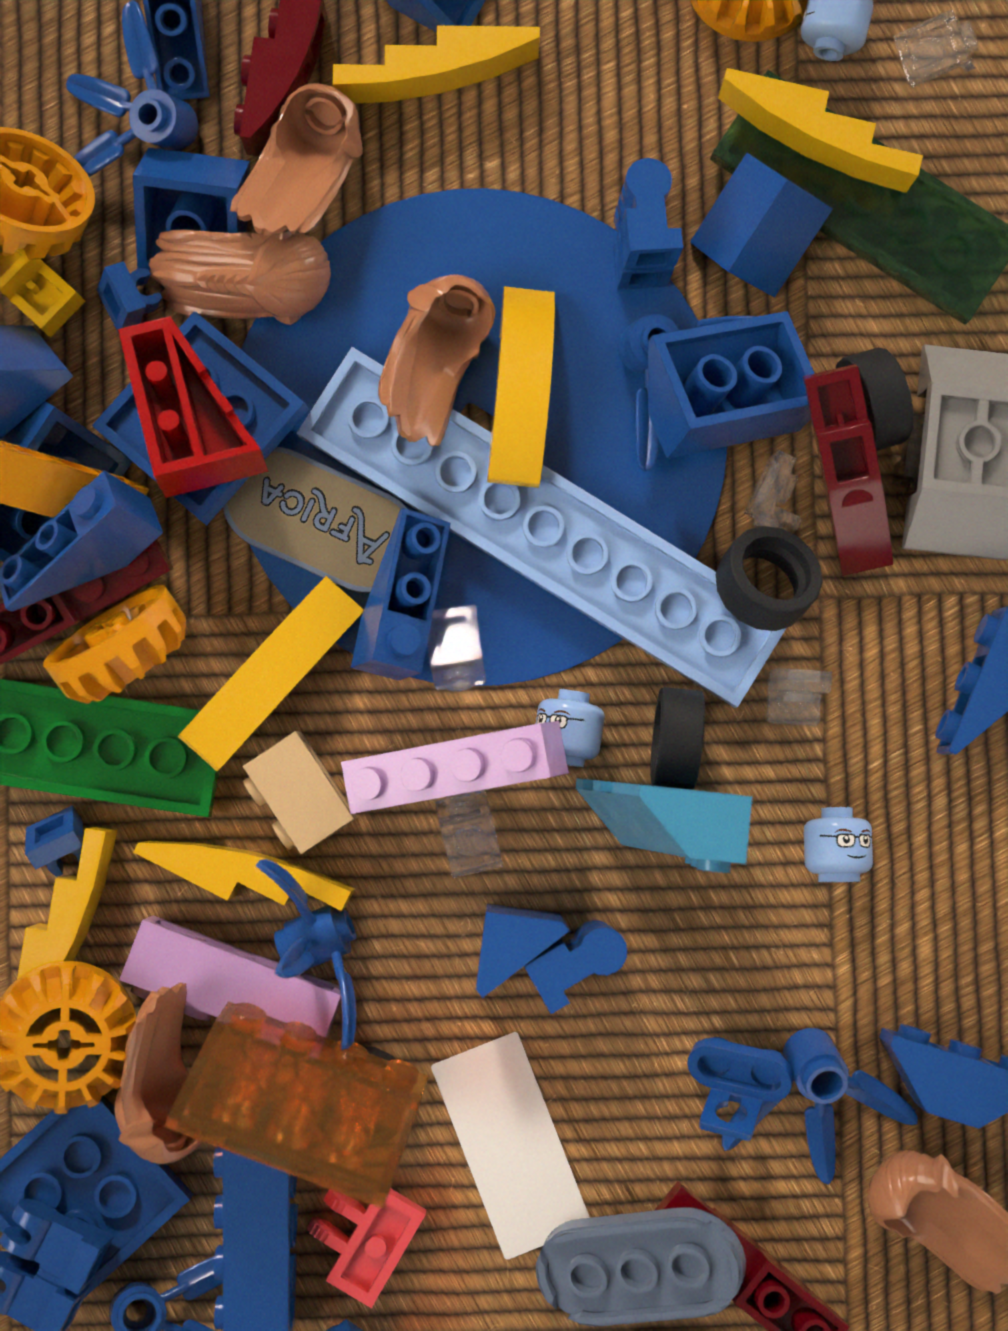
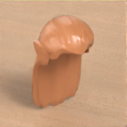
[230,83,363,236]
[148,230,331,325]
[378,274,496,446]
[115,983,203,1164]
[867,1150,1008,1294]

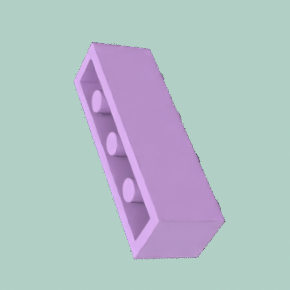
[341,721,569,814]
[119,915,341,1058]

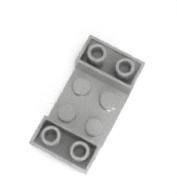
[902,344,1008,561]

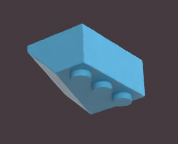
[576,778,752,873]

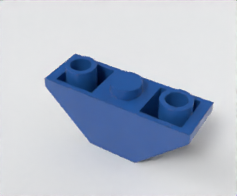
[879,1024,1008,1129]

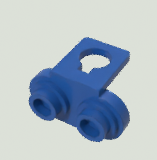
[687,1037,794,1141]

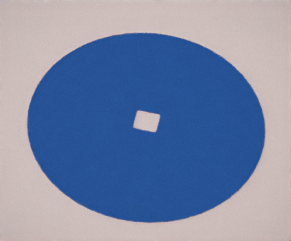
[241,188,728,686]

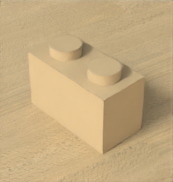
[243,731,358,854]

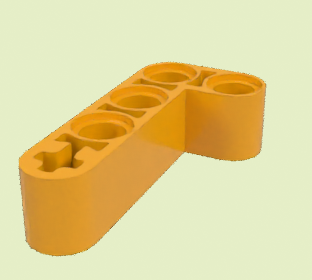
[0,440,149,518]

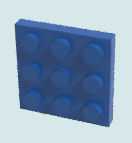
[92,311,310,526]
[0,1095,194,1297]

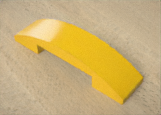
[487,286,555,488]

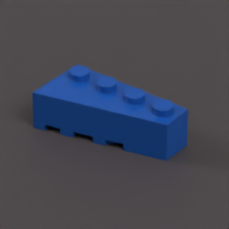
[213,1102,302,1331]

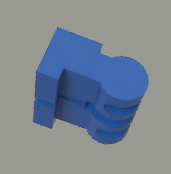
[613,158,683,289]
[524,920,627,1014]
[0,1199,115,1331]

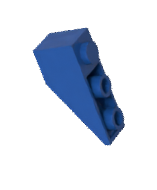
[143,0,210,100]
[0,470,163,612]
[351,508,451,681]
[935,606,1008,755]

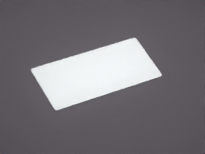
[431,1032,590,1260]

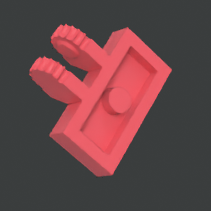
[307,1183,426,1308]

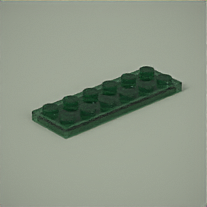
[710,70,1008,325]

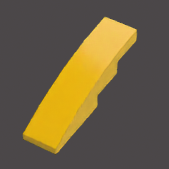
[333,25,540,104]
[718,68,923,193]
[0,243,85,338]
[178,576,364,772]
[17,827,118,1023]
[134,841,355,911]

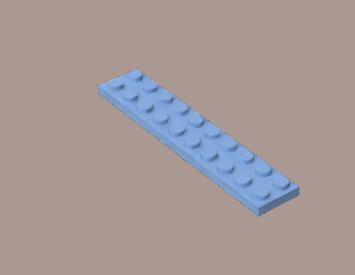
[297,347,786,708]

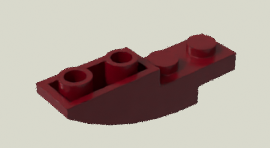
[234,0,327,156]
[802,364,894,576]
[0,539,174,665]
[655,1181,850,1331]

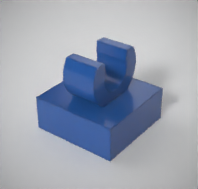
[97,261,163,334]
[25,805,83,877]

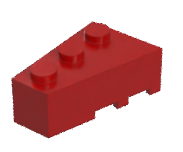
[118,316,269,498]

